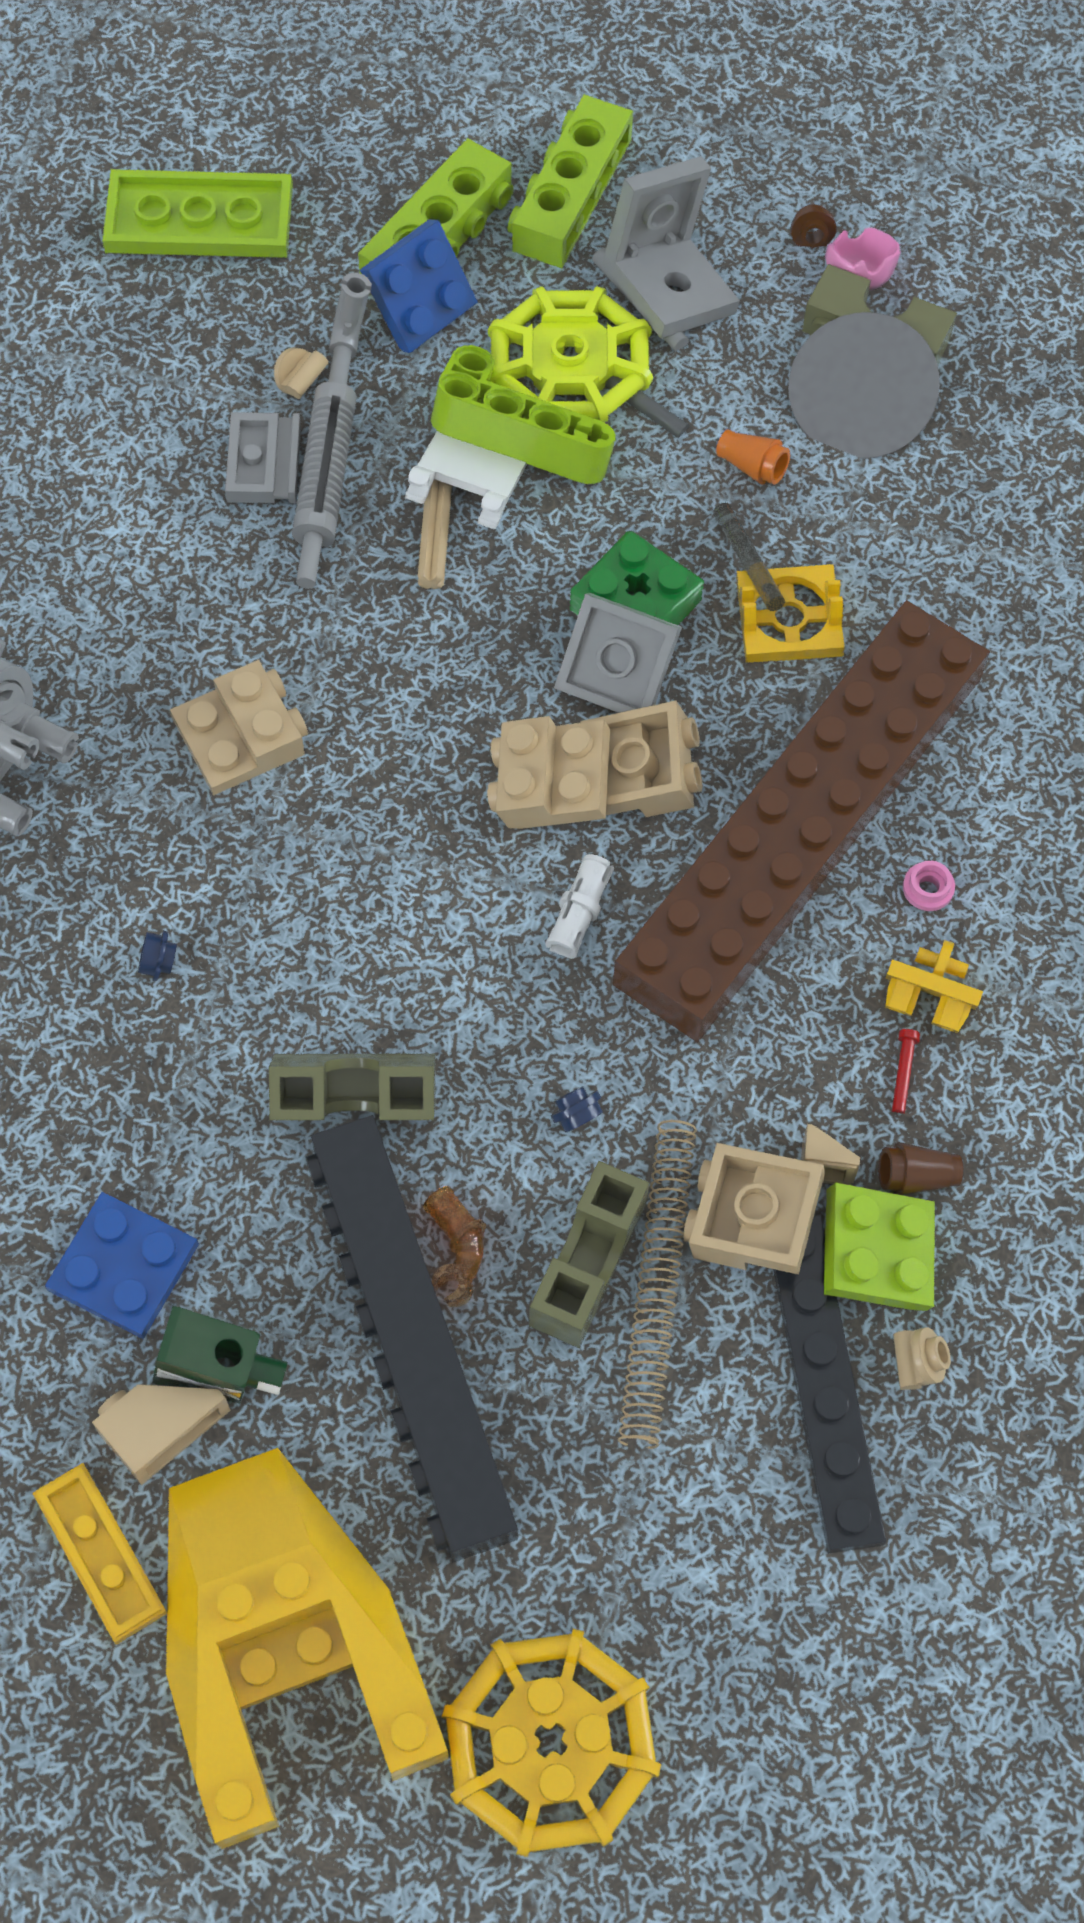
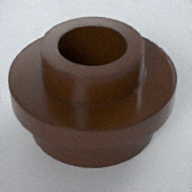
[790,204,836,248]

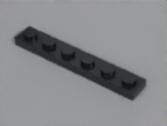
[773,1215,887,1554]

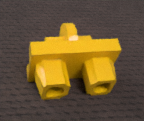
[885,940,983,1033]

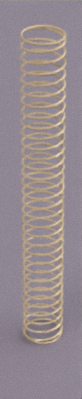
[618,1120,697,1449]

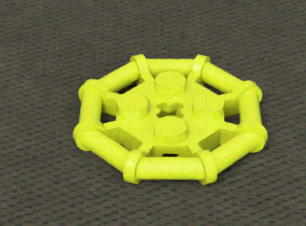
[487,286,653,422]

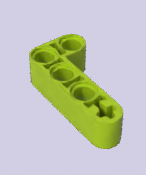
[431,345,616,484]

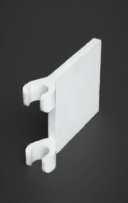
[405,431,527,529]

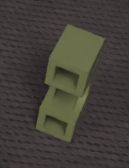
[802,264,957,365]
[269,1053,436,1120]
[529,1161,650,1349]

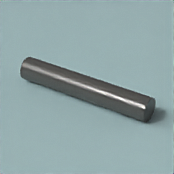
[605,376,690,438]

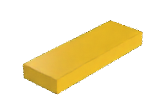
[32,1463,167,1645]

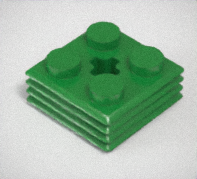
[570,531,704,625]

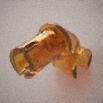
[423,1186,487,1307]

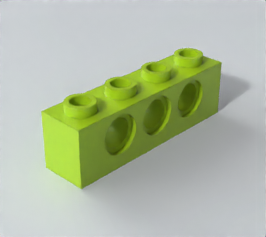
[507,94,633,269]
[358,138,514,274]

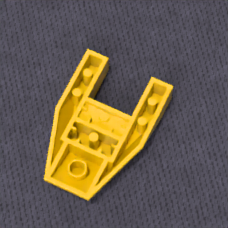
[166,1448,449,1849]

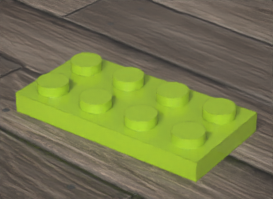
[102,169,293,258]

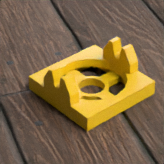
[736,564,845,662]

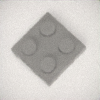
[554,593,682,713]

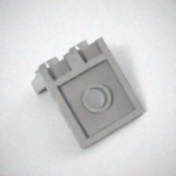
[602,156,740,339]

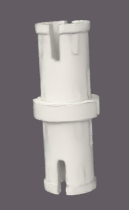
[545,854,614,959]

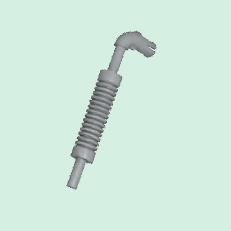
[292,272,371,589]

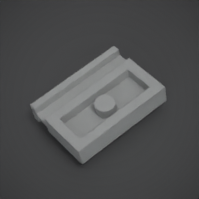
[225,412,301,504]

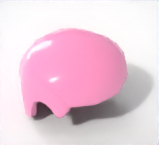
[825,227,901,291]

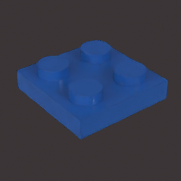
[360,219,478,353]
[45,1192,199,1339]

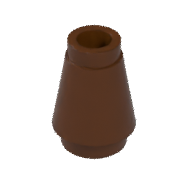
[878,1142,963,1195]

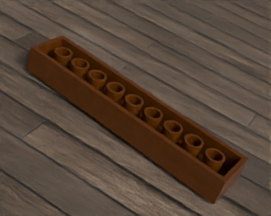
[613,600,990,1043]

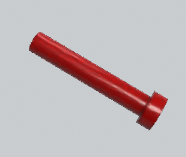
[892,1029,920,1114]

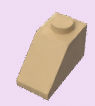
[92,1385,231,1485]

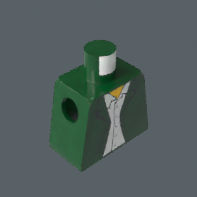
[152,1305,288,1404]

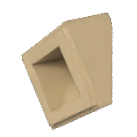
[801,1124,860,1185]

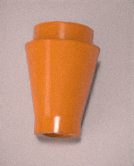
[716,429,790,485]

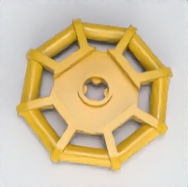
[441,1628,661,1858]

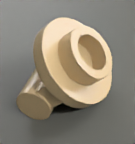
[274,347,329,399]
[893,1327,951,1390]

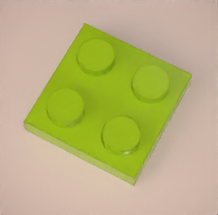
[824,1183,935,1311]

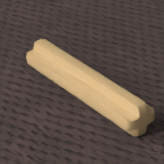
[418,479,452,589]

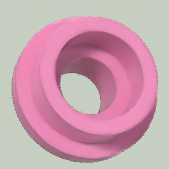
[903,861,955,911]

